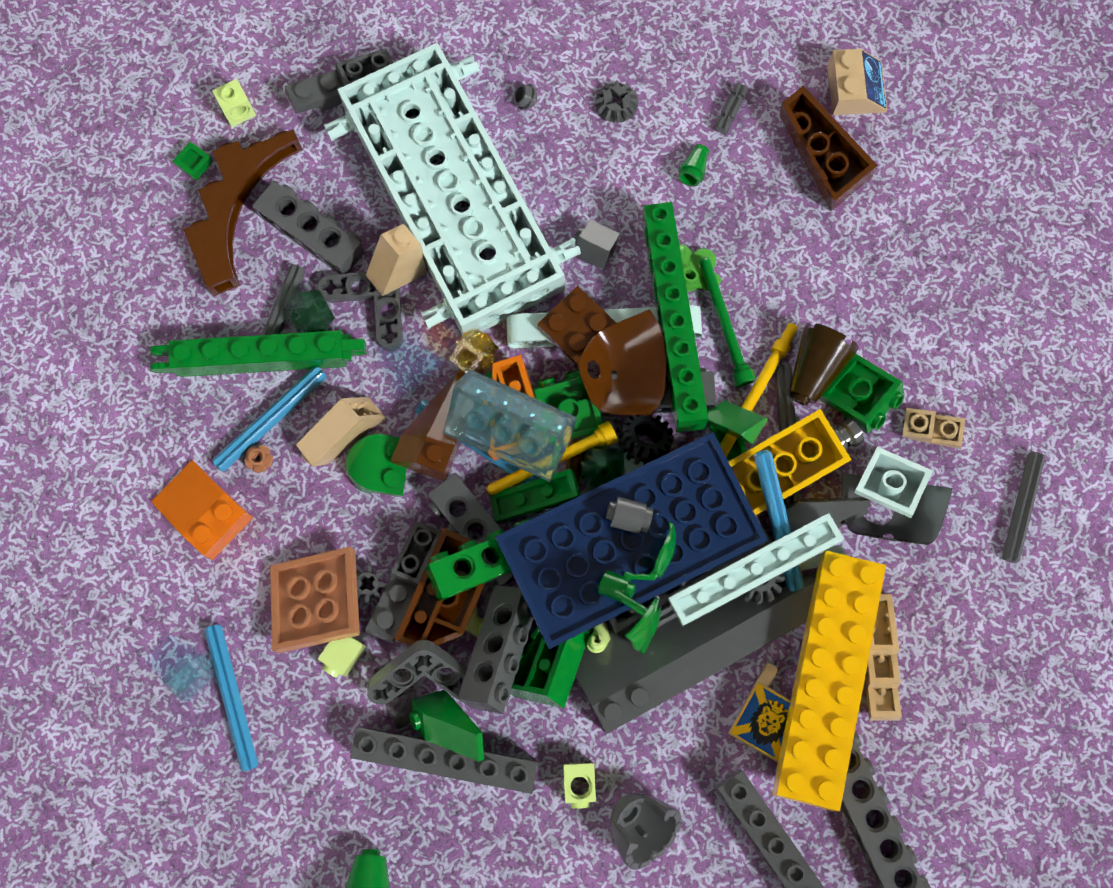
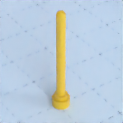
[487,421,618,495]

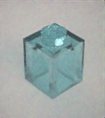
[161,653,216,701]

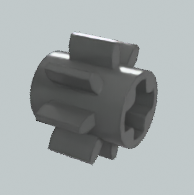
[356,566,387,604]

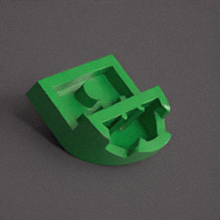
[345,434,407,497]

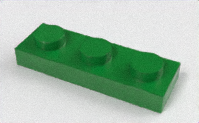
[489,468,580,524]

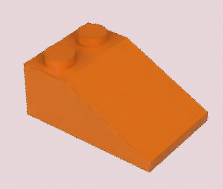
[151,460,254,560]

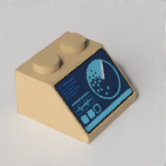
[827,49,887,115]

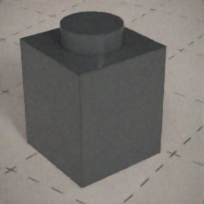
[574,219,620,269]

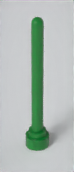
[700,257,757,388]

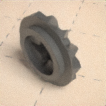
[595,80,639,123]

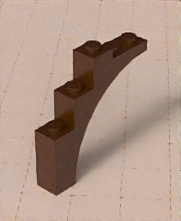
[183,129,303,296]

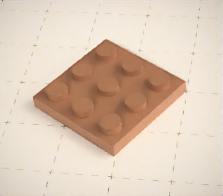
[270,546,360,653]

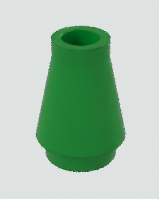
[678,144,709,187]

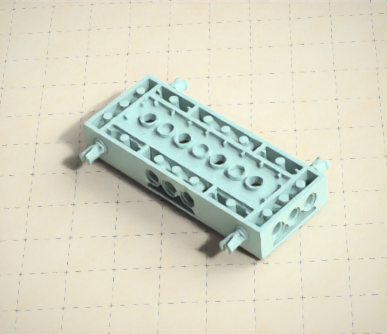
[324,42,581,340]

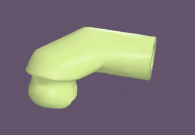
[587,622,610,653]

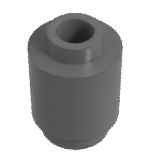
[606,496,653,534]

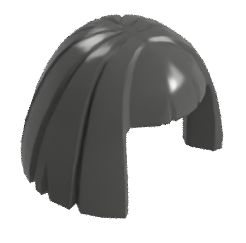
[610,793,682,870]

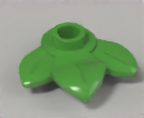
[680,244,722,292]

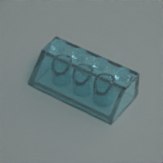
[443,369,577,482]

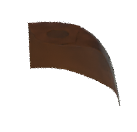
[578,309,666,415]

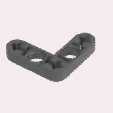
[317,272,403,351]
[367,640,467,704]

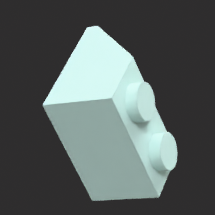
[855,447,933,518]

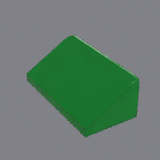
[707,400,768,444]

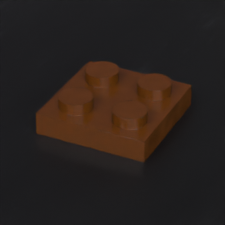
[537,286,616,367]

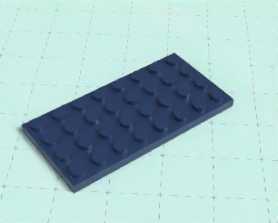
[495,432,768,649]

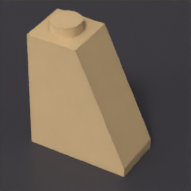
[366,224,427,296]
[296,397,386,467]

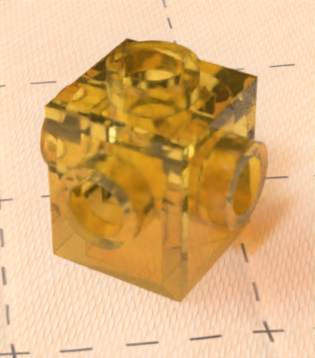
[449,329,499,377]

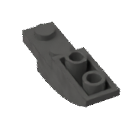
[285,48,393,114]
[365,522,441,644]

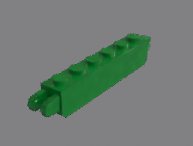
[150,330,367,377]

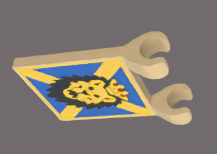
[728,663,791,763]

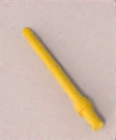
[720,323,798,457]

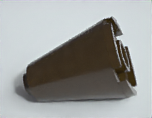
[789,323,859,406]

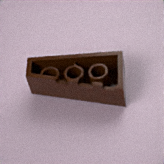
[779,86,878,211]

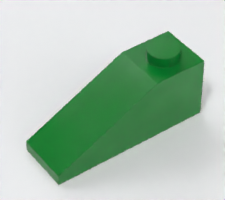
[409,690,484,762]

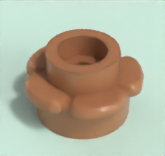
[244,445,273,473]

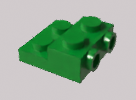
[820,354,904,434]
[533,369,603,445]

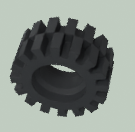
[617,412,674,465]

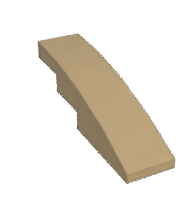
[865,594,902,721]

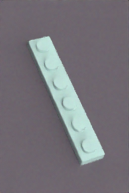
[668,513,844,626]

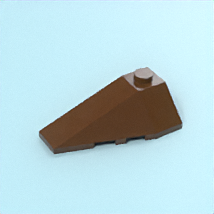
[390,368,487,482]

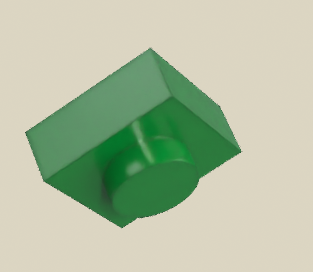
[172,141,214,181]

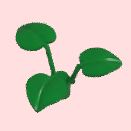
[598,521,676,655]

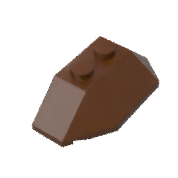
[395,528,485,646]

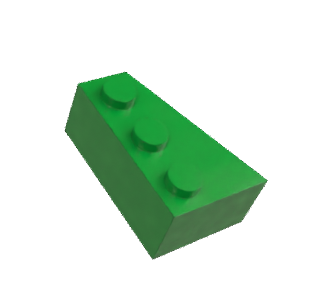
[510,627,592,708]

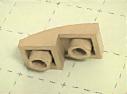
[902,408,966,449]

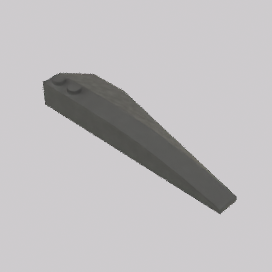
[575,572,817,734]

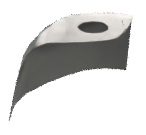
[842,473,953,545]

